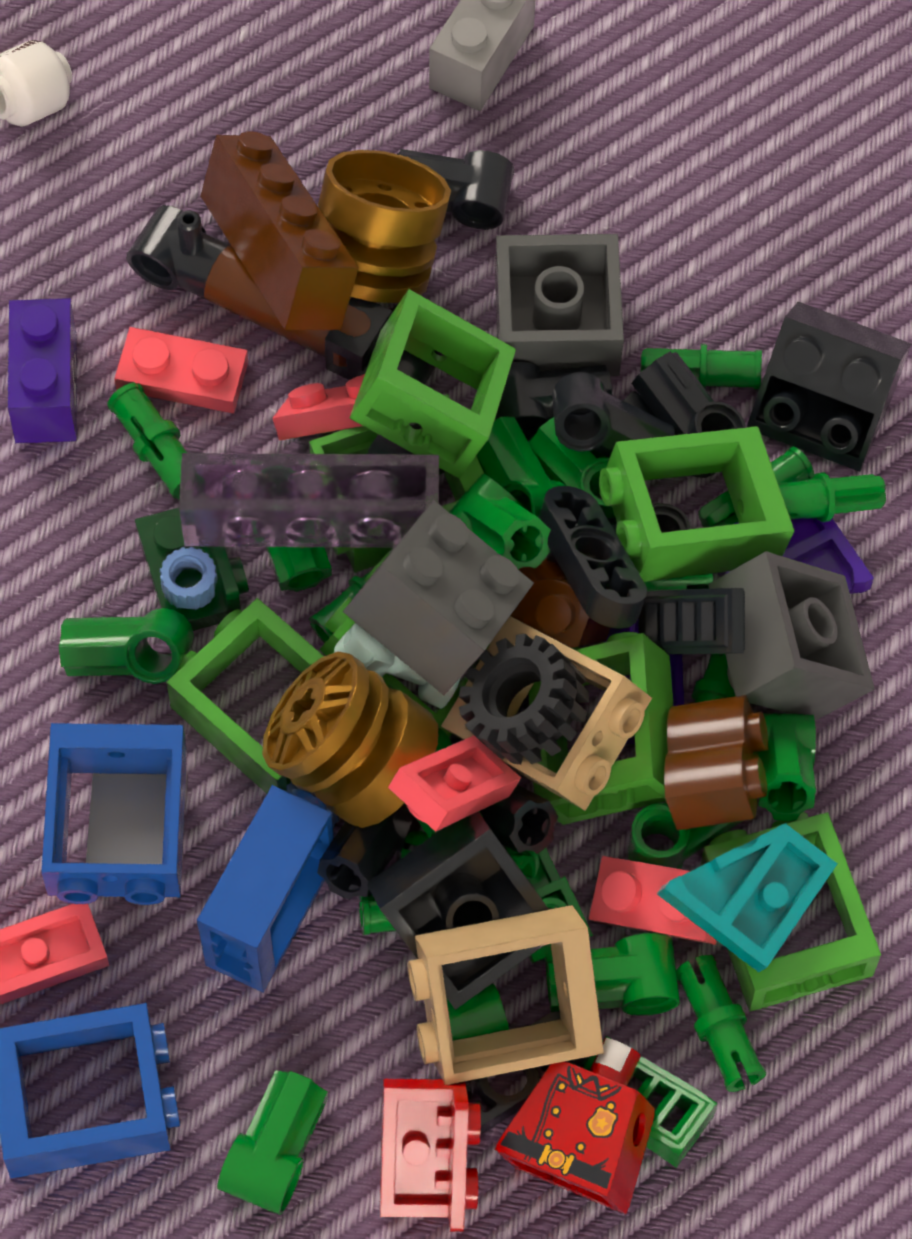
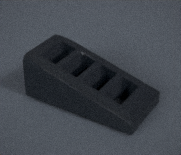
[638,588,745,654]

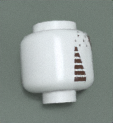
[0,40,72,127]

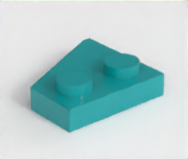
[657,823,838,972]

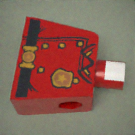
[494,1038,654,1215]

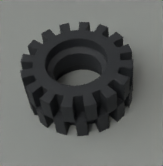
[459,634,589,765]

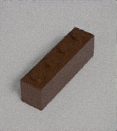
[200,131,359,330]

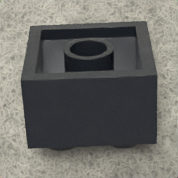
[367,811,549,1010]

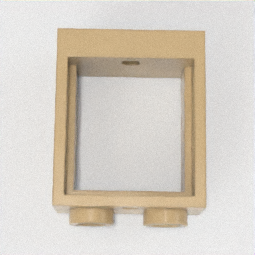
[441,616,652,811]
[408,905,604,1085]

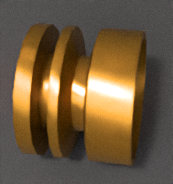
[318,150,451,303]
[262,651,438,828]

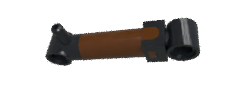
[126,205,443,385]

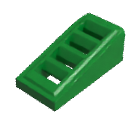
[582,1036,718,1168]

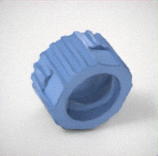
[160,547,217,610]

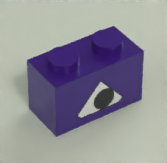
[8,298,77,443]

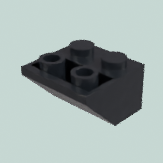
[746,302,912,472]

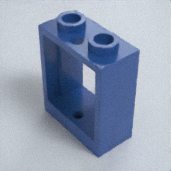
[41,723,187,905]
[197,785,334,993]
[0,1003,180,1179]

